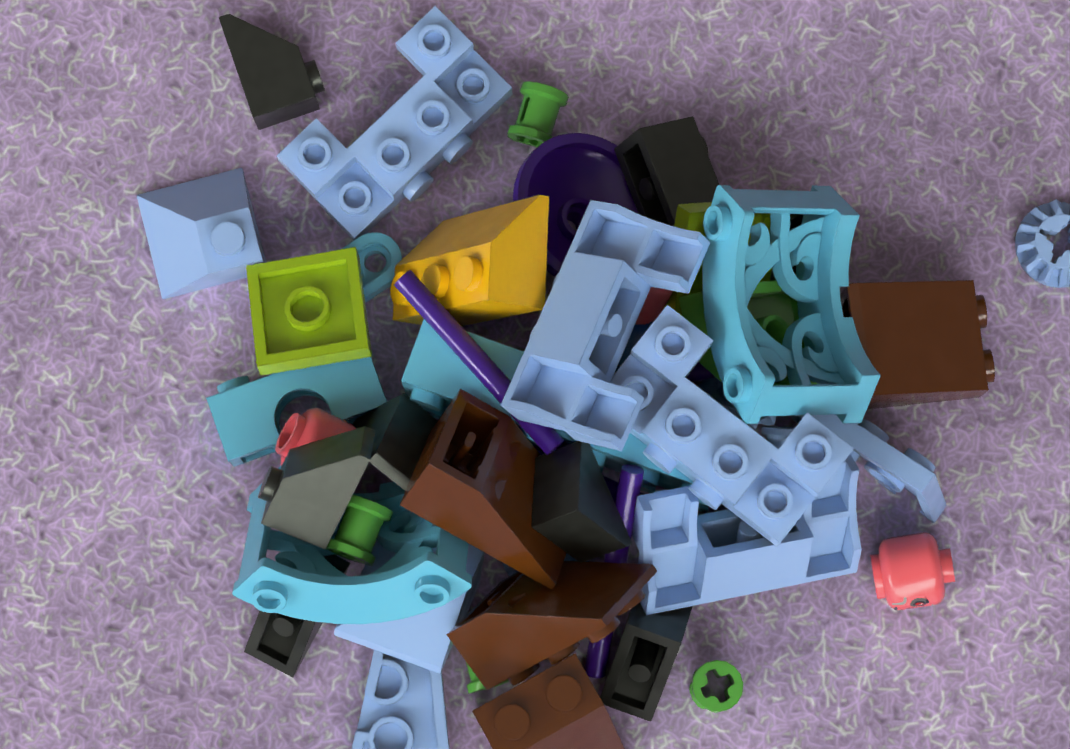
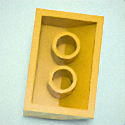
[390,195,549,326]

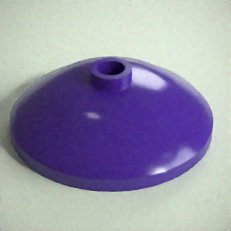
[513,133,638,277]

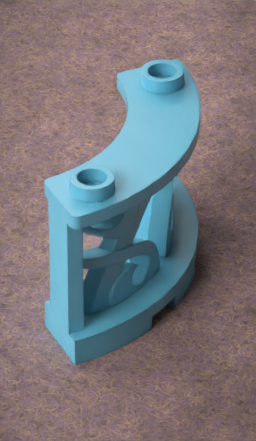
[702,185,881,424]
[232,466,472,624]

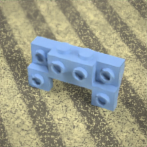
[276,6,513,240]
[501,200,710,451]
[610,305,854,547]
[632,455,862,615]

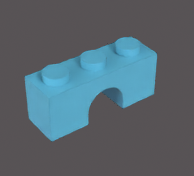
[206,357,387,467]

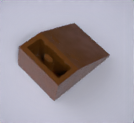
[400,389,566,590]
[446,561,657,690]

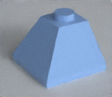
[136,168,267,300]
[334,541,485,674]

